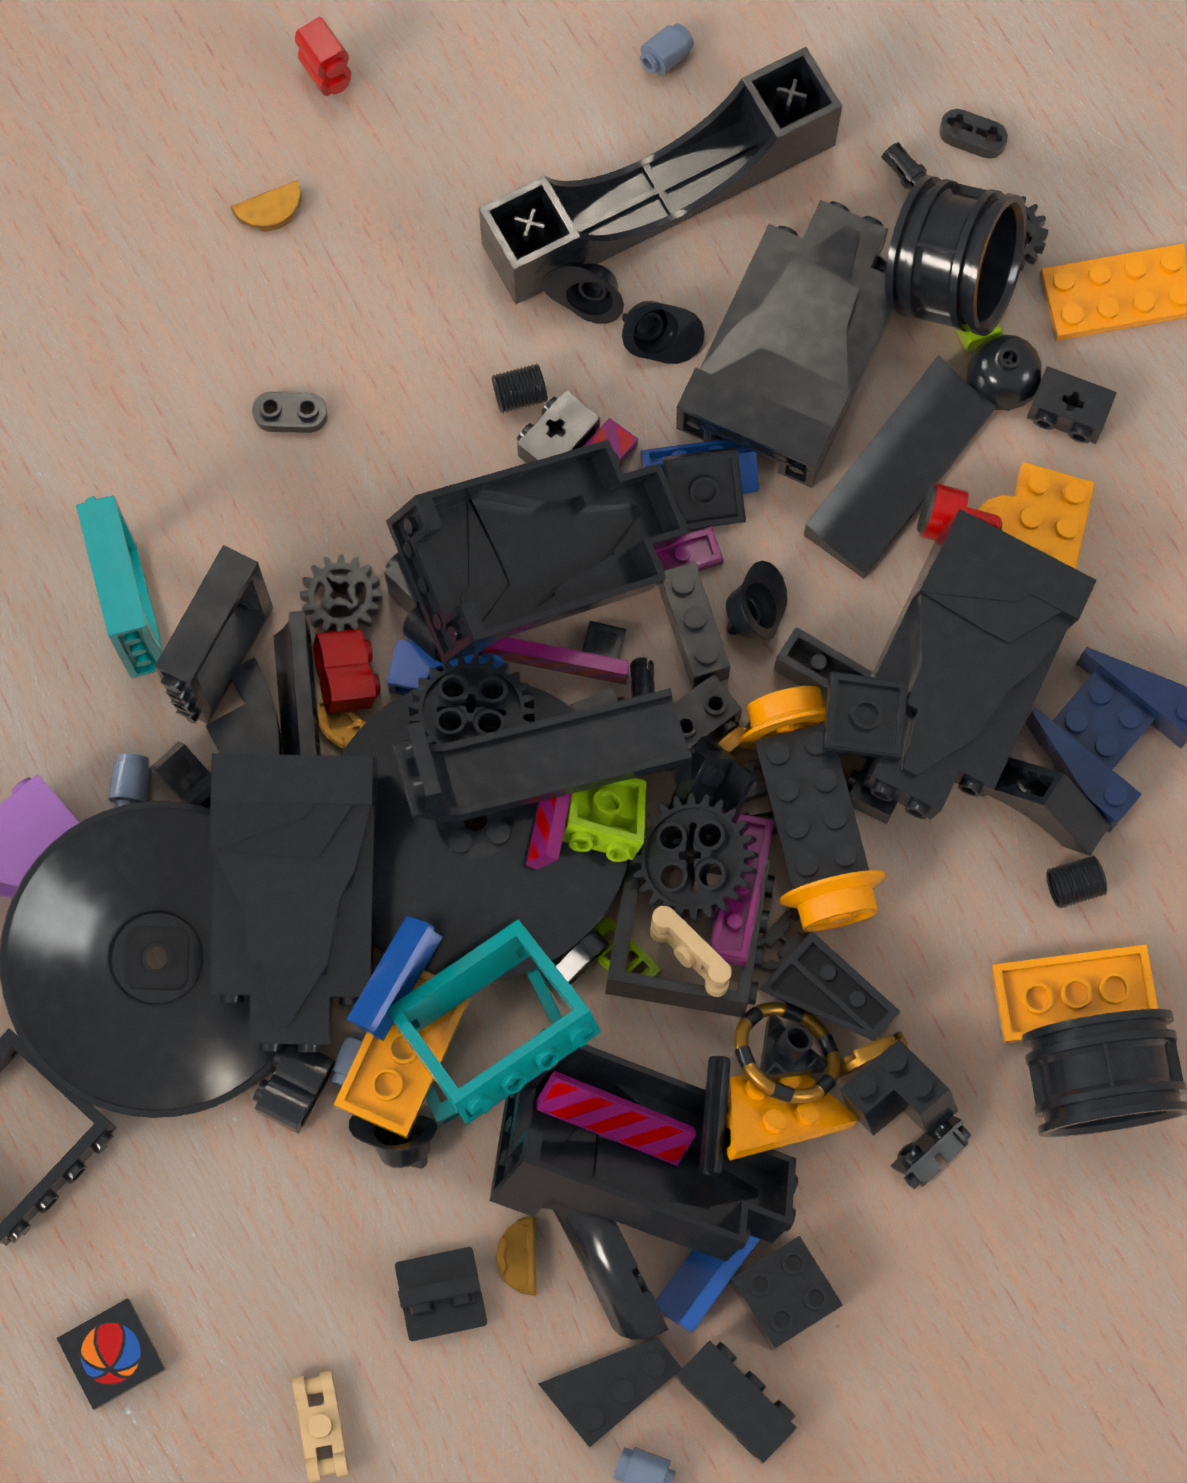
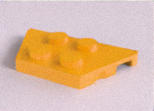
[726,1074,858,1160]

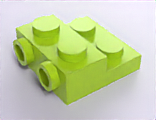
[562,778,647,862]

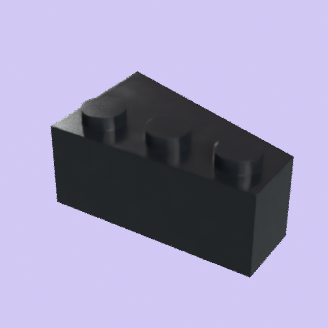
[759,931,900,1041]

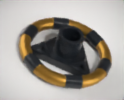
[734,1002,840,1104]

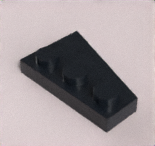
[538,1337,682,1448]

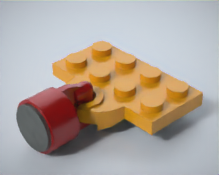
[917,462,1095,569]

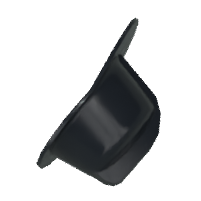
[542,263,624,324]
[622,301,705,364]
[726,560,788,640]
[349,1115,437,1169]

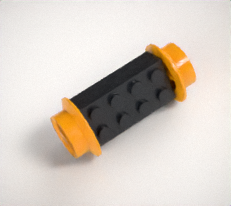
[739,686,887,932]

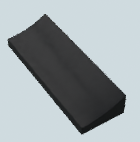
[804,355,996,579]
[273,610,321,755]

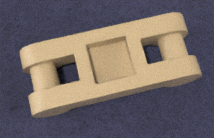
[650,906,732,997]
[292,1370,349,1483]

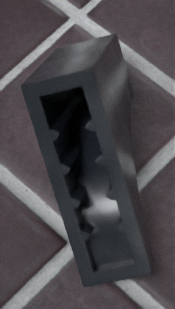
[987,757,1110,856]

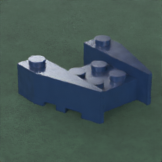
[1025,647,1187,832]

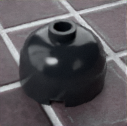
[967,334,1042,411]

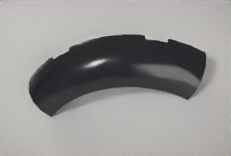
[553,1210,669,1340]

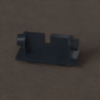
[890,1116,971,1189]

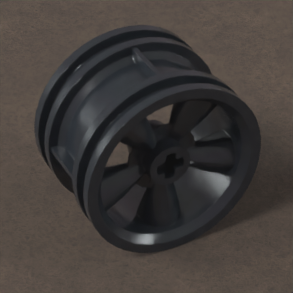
[885,175,1027,336]
[1022,1009,1187,1137]

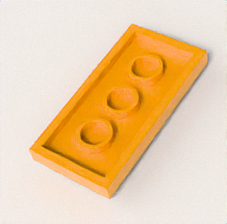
[1039,243,1187,341]
[991,944,1158,1044]
[334,970,472,1138]

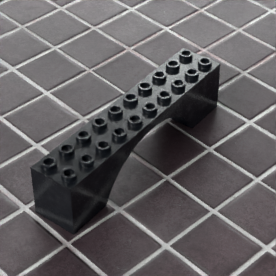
[479,47,842,304]

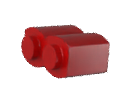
[295,17,352,96]
[312,629,381,713]

